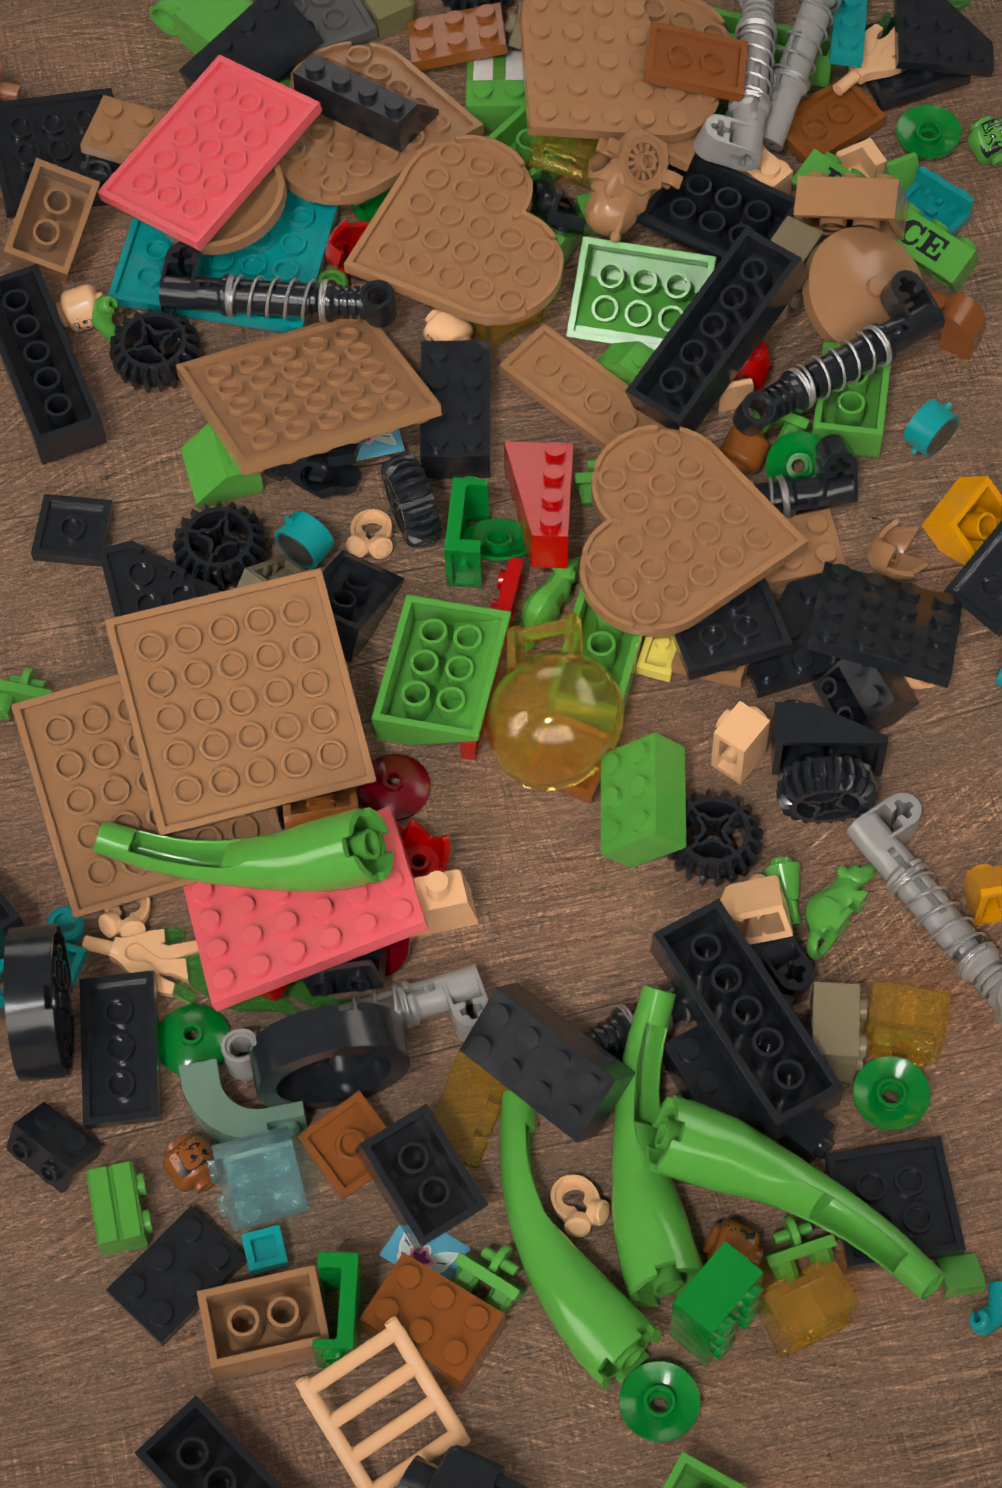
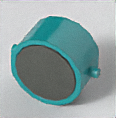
[903,399,960,458]
[275,511,335,569]

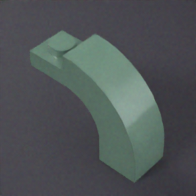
[178,1059,308,1151]

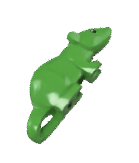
[509,557,581,652]
[805,864,875,961]

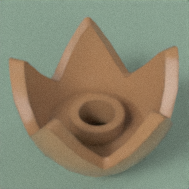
[867,517,929,580]

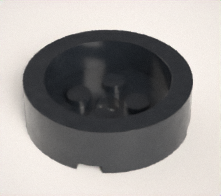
[3,924,75,1082]
[248,1002,410,1110]

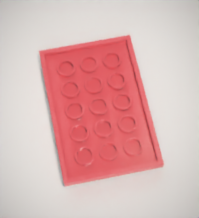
[97,55,322,251]
[183,806,429,1012]

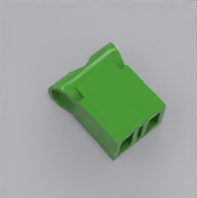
[149,0,253,55]

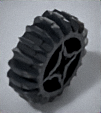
[109,306,201,393]
[381,453,442,548]
[173,500,268,591]
[776,754,877,825]
[666,789,763,887]

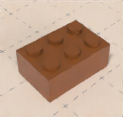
[359,1252,506,1394]

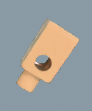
[410,869,479,939]
[720,874,793,945]

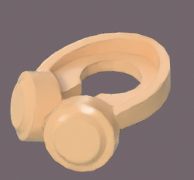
[346,509,393,559]
[98,897,151,938]
[551,1174,610,1237]

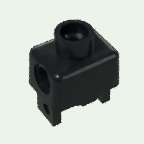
[397,1445,528,1488]

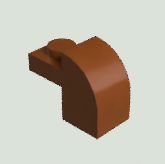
[928,288,986,360]

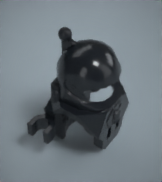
[263,439,367,499]

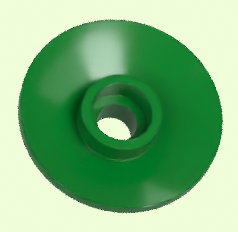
[896,105,962,159]
[765,431,834,481]
[463,518,527,561]
[159,1005,230,1075]
[852,1056,930,1131]
[619,1361,700,1443]

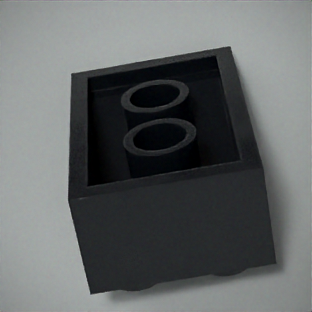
[322,550,404,663]
[771,699,888,776]

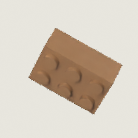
[2,158,100,283]
[793,172,908,240]
[197,1265,331,1381]

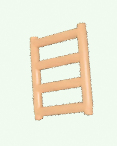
[295,1316,471,1488]

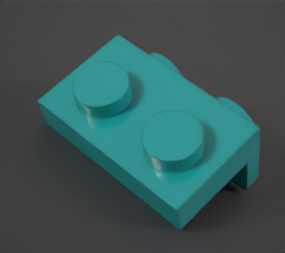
[905,166,975,237]

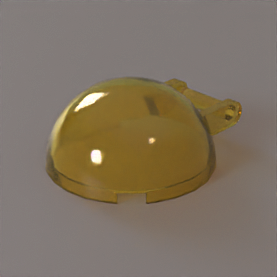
[485,612,624,791]

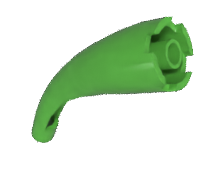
[93,807,394,892]
[612,985,703,1307]
[499,1090,661,1390]
[645,1095,946,1300]

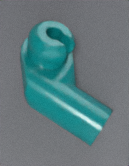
[969,1281,1002,1335]

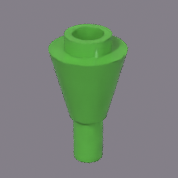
[764,857,802,927]

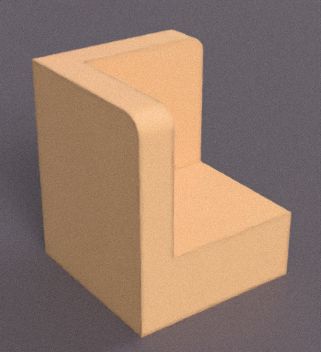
[836,138,887,178]
[716,374,754,413]

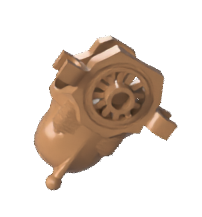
[584,127,683,243]

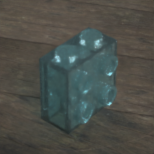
[207,1126,309,1231]

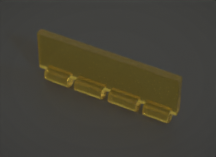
[433,1018,508,1168]

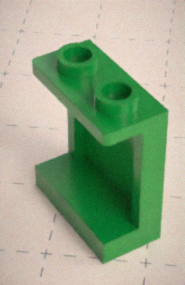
[444,476,490,589]
[312,1252,364,1369]

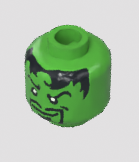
[967,115,1002,167]

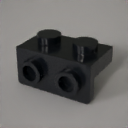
[532,170,586,233]
[302,947,387,997]
[6,1102,101,1193]

